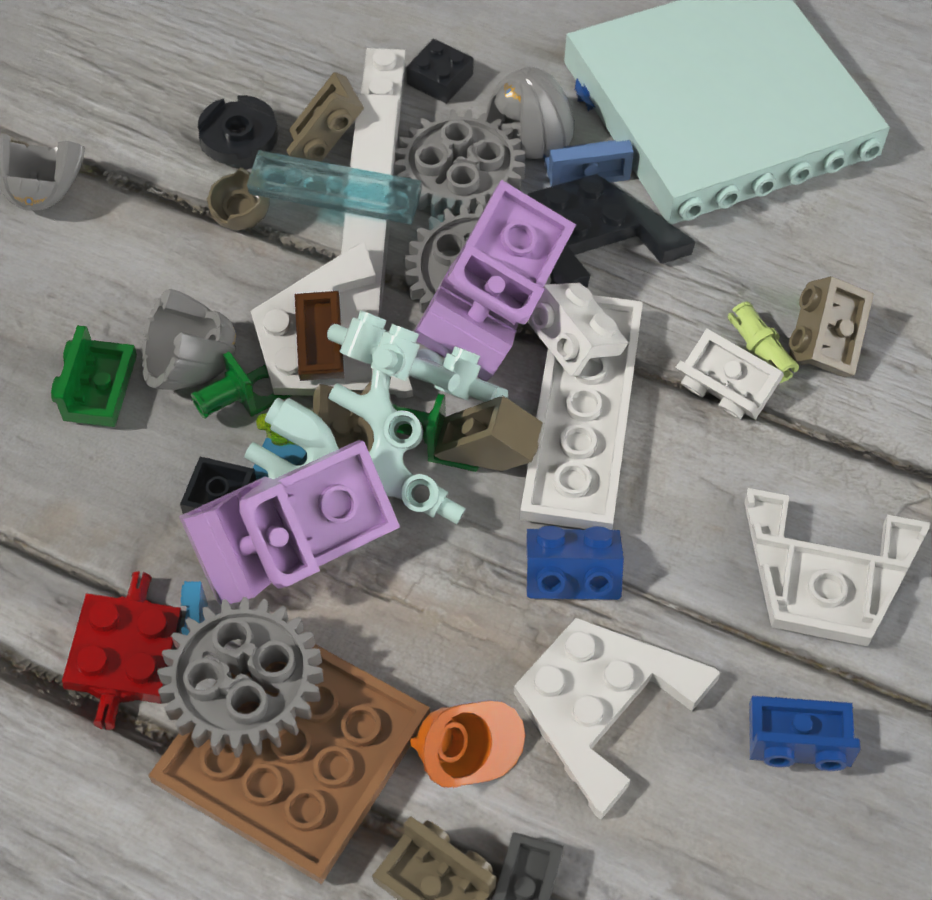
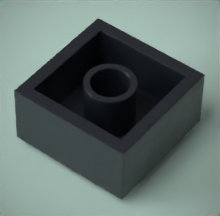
[406,38,473,104]
[180,456,257,514]

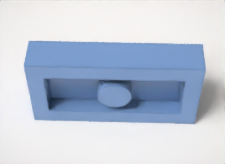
[543,140,633,187]

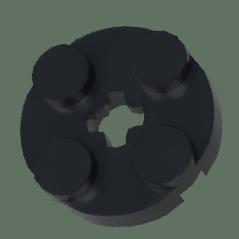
[198,95,279,170]

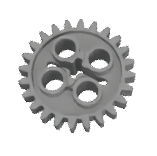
[394,109,525,217]
[405,204,483,313]
[158,597,324,757]

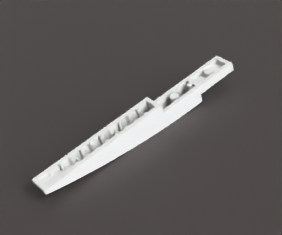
[339,48,406,366]

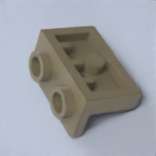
[789,276,874,378]

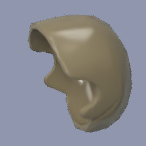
[207,168,270,231]

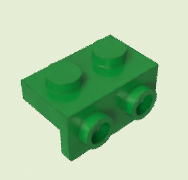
[51,325,137,427]

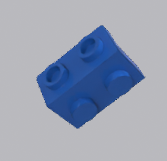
[526,526,624,600]
[749,696,861,771]

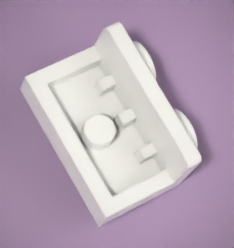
[527,283,629,376]
[675,329,784,420]

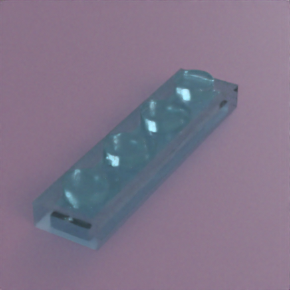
[247,150,422,225]

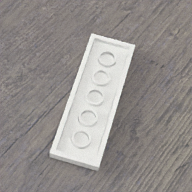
[520,295,643,530]

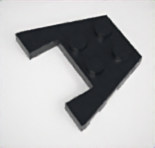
[528,174,695,288]

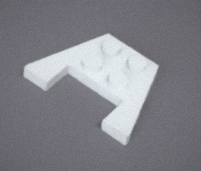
[250,242,413,398]
[744,488,930,647]
[514,618,720,820]

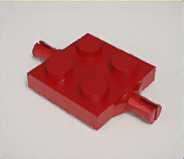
[62,571,182,730]

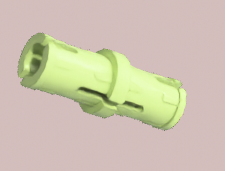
[728,301,799,383]

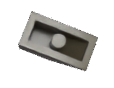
[434,395,543,471]

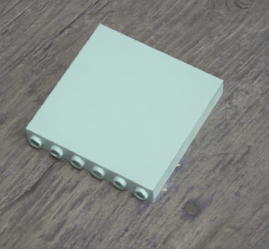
[564,0,890,224]

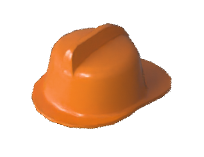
[410,701,525,788]

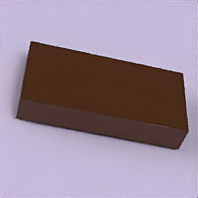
[294,291,345,381]

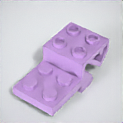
[414,180,576,382]
[179,440,400,604]

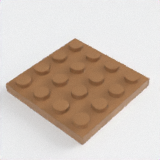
[148,644,430,884]

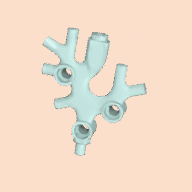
[327,310,508,402]
[244,369,466,525]

